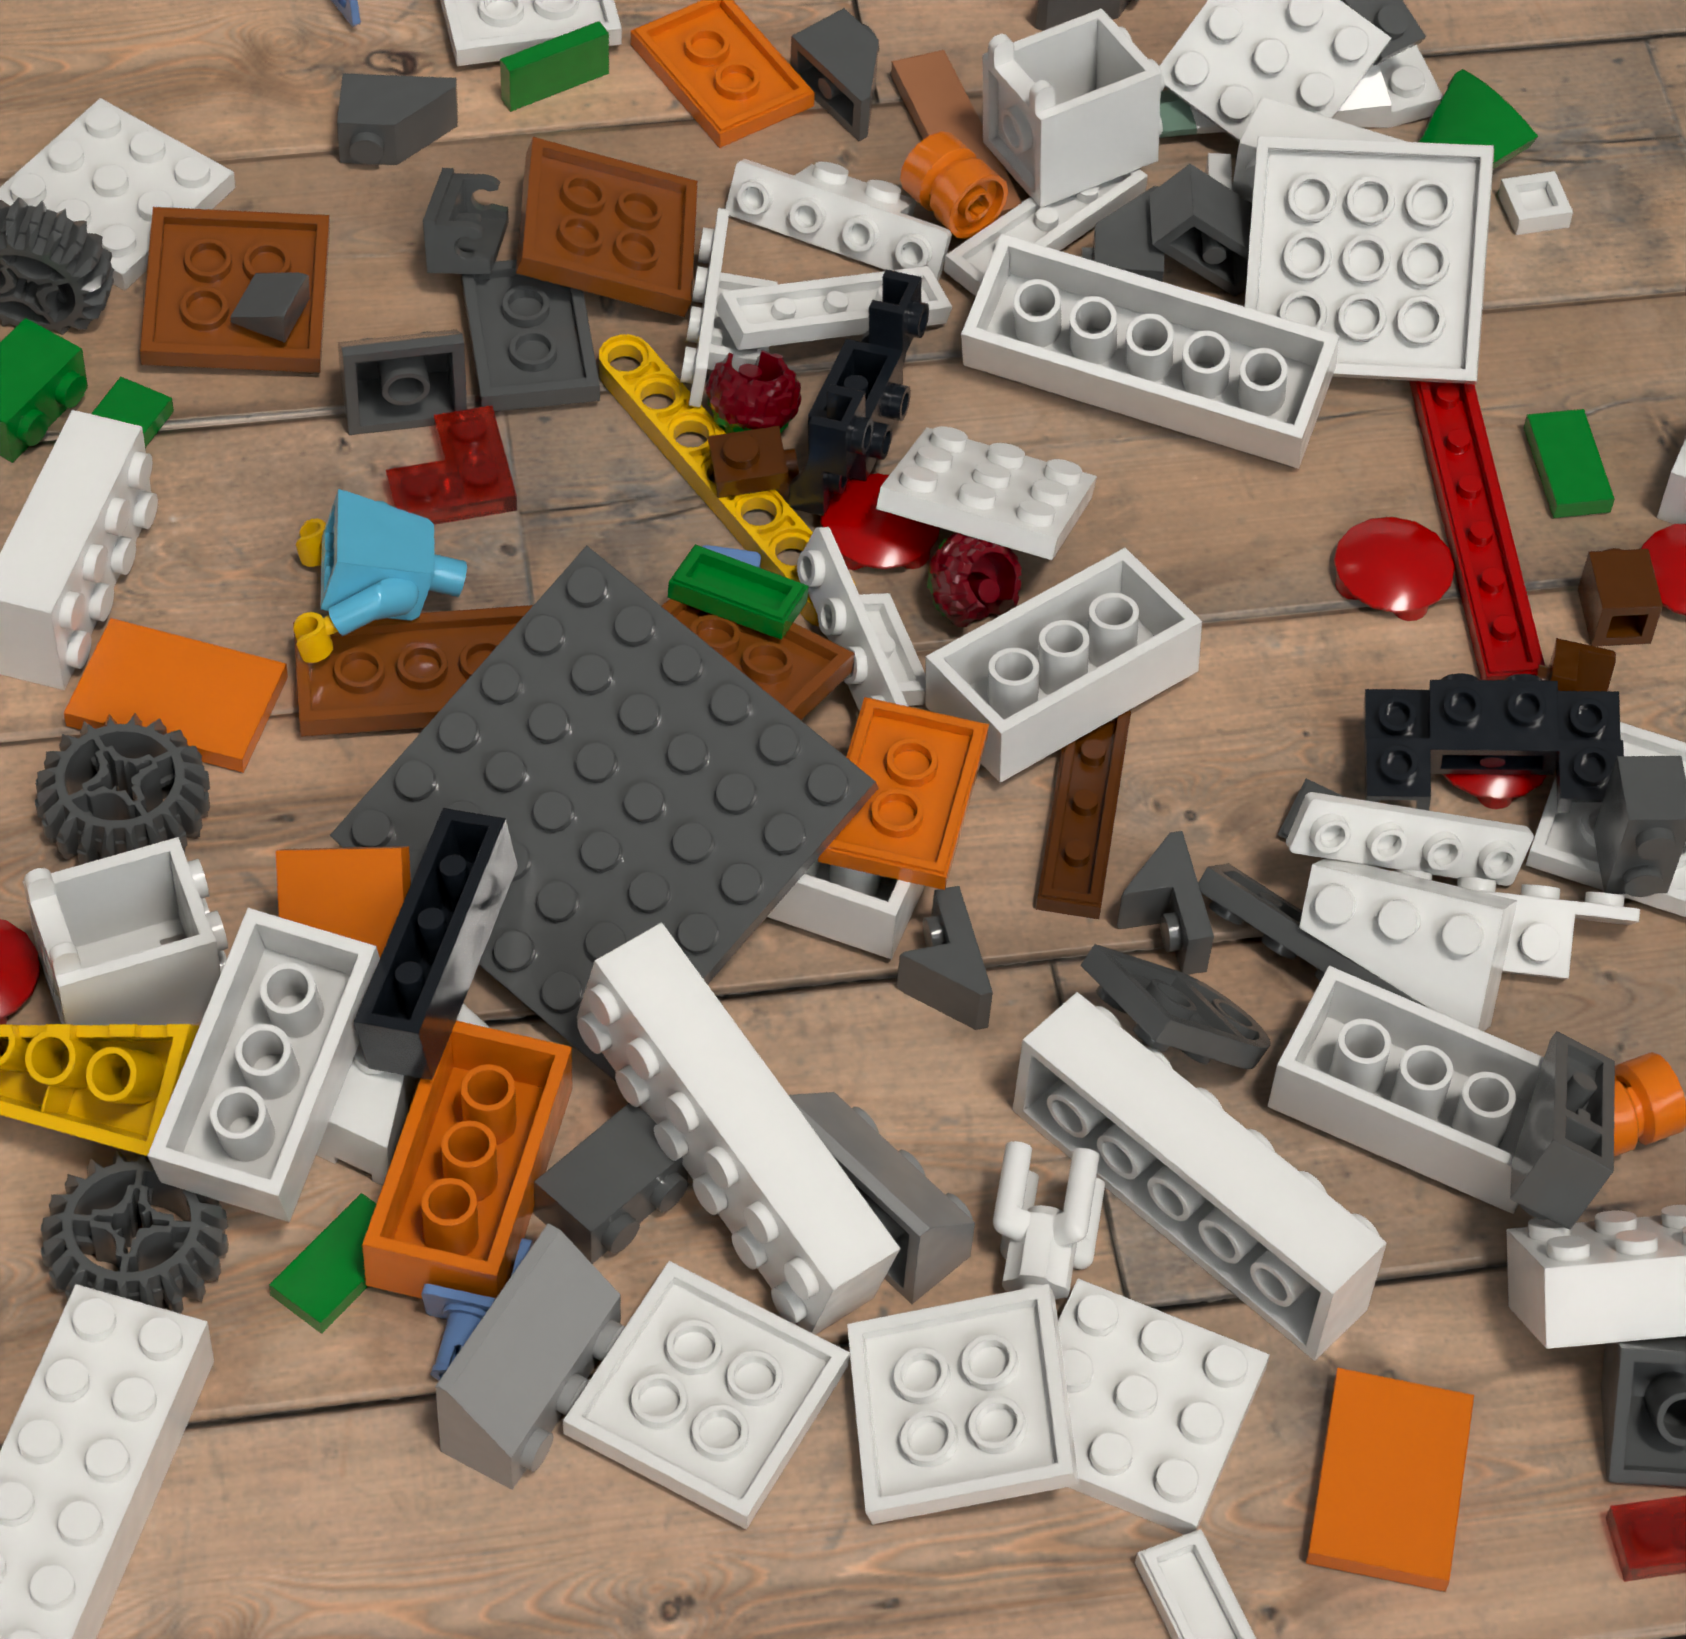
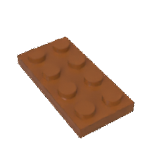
[293,605,533,737]

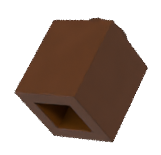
[1578,548,1663,646]

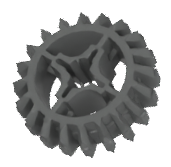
[0,197,114,335]
[35,713,210,864]
[41,1149,229,1314]

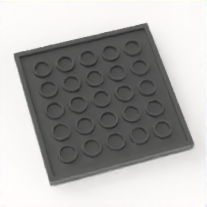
[330,545,879,1083]

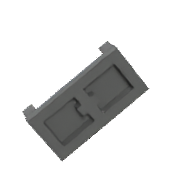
[423,168,509,275]

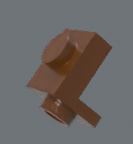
[708,426,799,504]
[1535,638,1616,691]

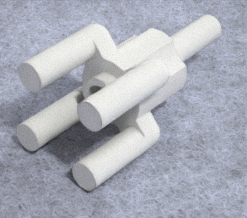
[993,1141,1105,1300]

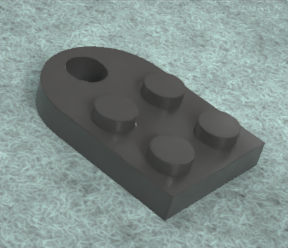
[1080,944,1271,1069]

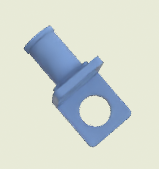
[421,1238,533,1380]

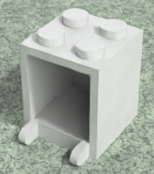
[983,8,1164,208]
[23,837,228,1025]

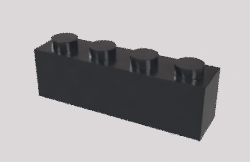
[354,808,518,1080]

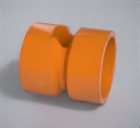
[900,131,1008,239]
[1614,1052,1686,1157]

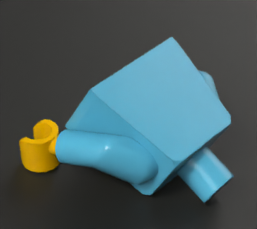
[293,489,467,663]

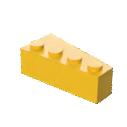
[0,1024,200,1156]

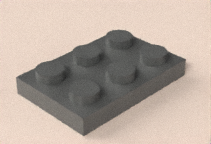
[461,259,600,413]

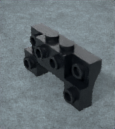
[789,269,929,516]
[1364,673,1624,813]

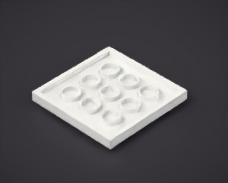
[1245,136,1494,384]

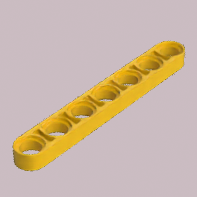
[599,334,855,627]

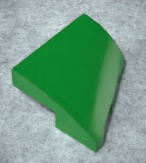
[1418,69,1538,169]

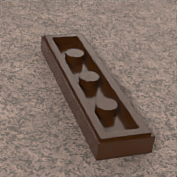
[1036,709,1132,920]

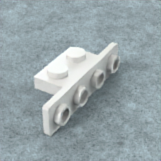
[725,159,952,281]
[680,208,777,407]
[797,527,926,712]
[1286,792,1534,886]
[1394,870,1640,980]

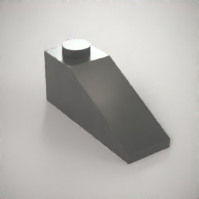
[1510,1031,1615,1230]

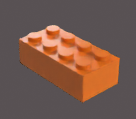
[362,1020,572,1299]

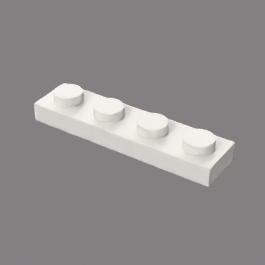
[944,169,1148,296]
[716,266,952,350]

